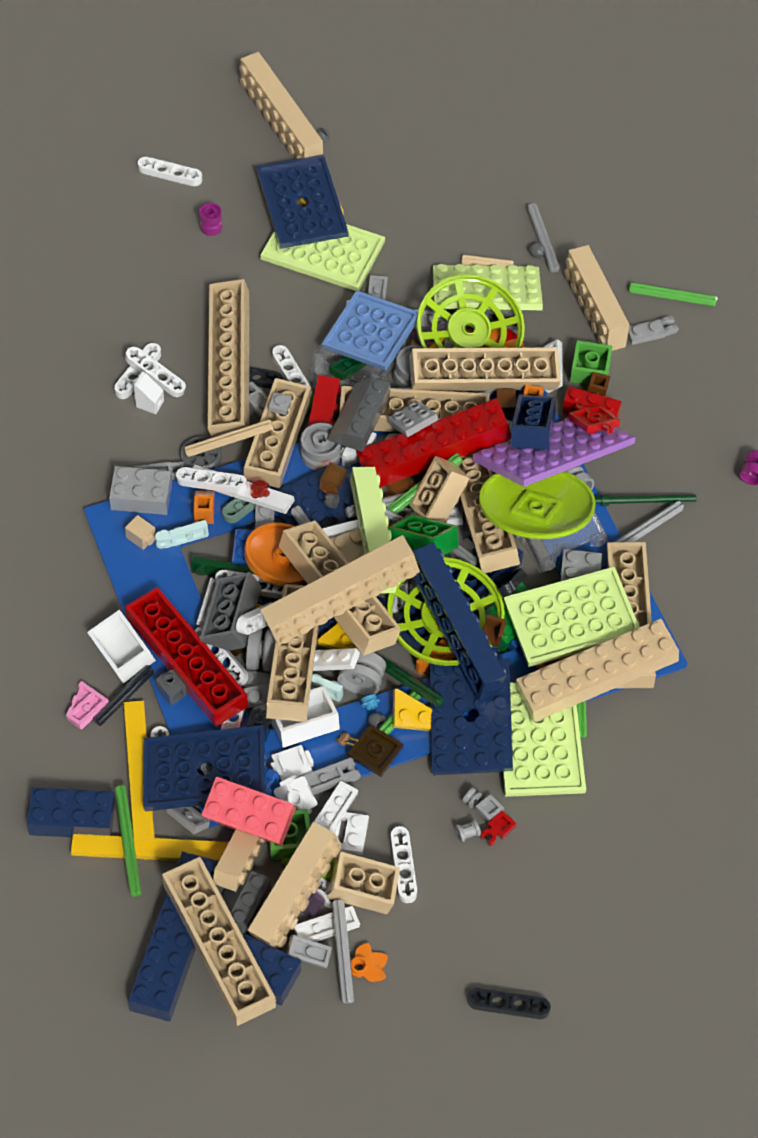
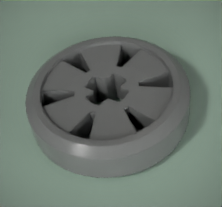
[181,436,222,470]

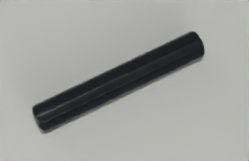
[93,665,154,726]

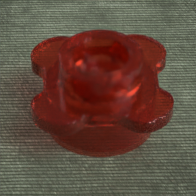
[250,480,270,499]

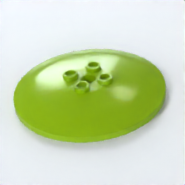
[479,471,596,539]

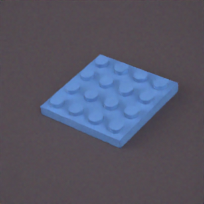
[322,290,418,371]

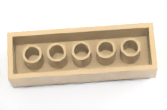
[564,245,629,351]
[244,378,311,489]
[248,821,341,949]

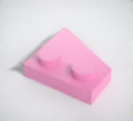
[66,681,109,730]

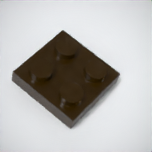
[348,724,404,777]

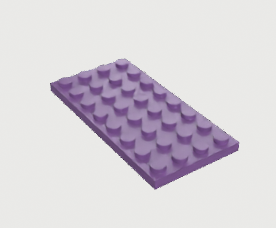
[473,418,635,487]

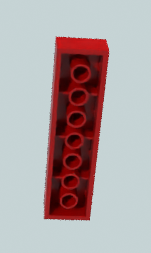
[356,398,511,488]
[125,587,249,727]

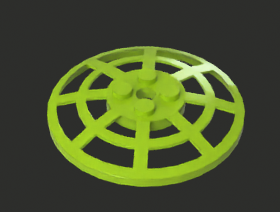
[416,274,525,348]
[387,557,505,666]

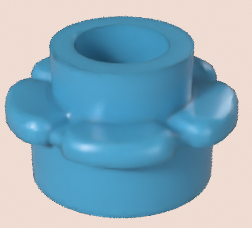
[361,694,380,711]

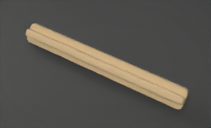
[185,419,273,457]

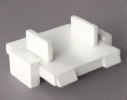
[271,745,313,781]
[274,775,318,814]

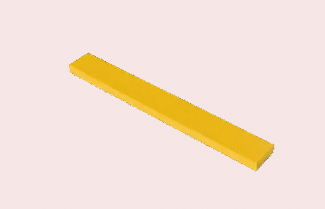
[124,700,155,845]
[71,834,229,861]

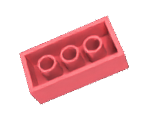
[201,777,296,846]

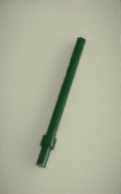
[595,494,697,506]

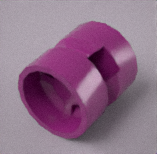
[199,203,223,236]
[740,450,758,485]

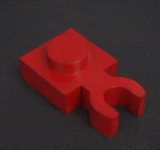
[481,810,517,846]

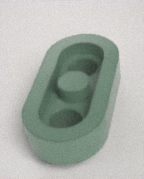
[222,498,256,523]

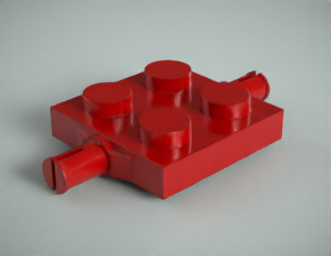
[569,403,620,434]

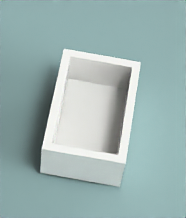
[87,610,156,683]
[271,686,340,747]

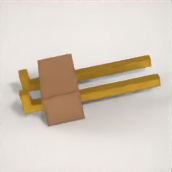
[336,733,358,746]

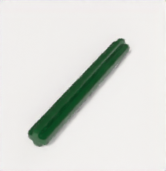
[377,654,444,707]

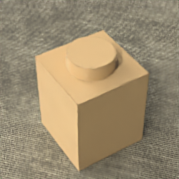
[125,515,156,550]

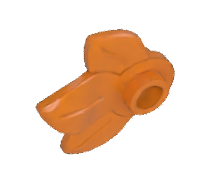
[350,943,388,982]

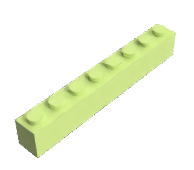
[350,467,400,593]

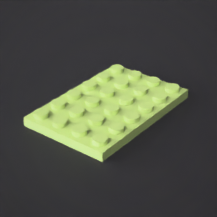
[261,224,385,291]
[433,264,543,310]
[503,567,640,667]
[503,682,586,797]

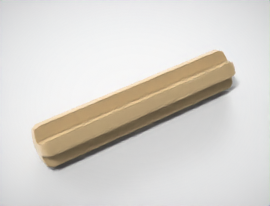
[462,255,514,267]

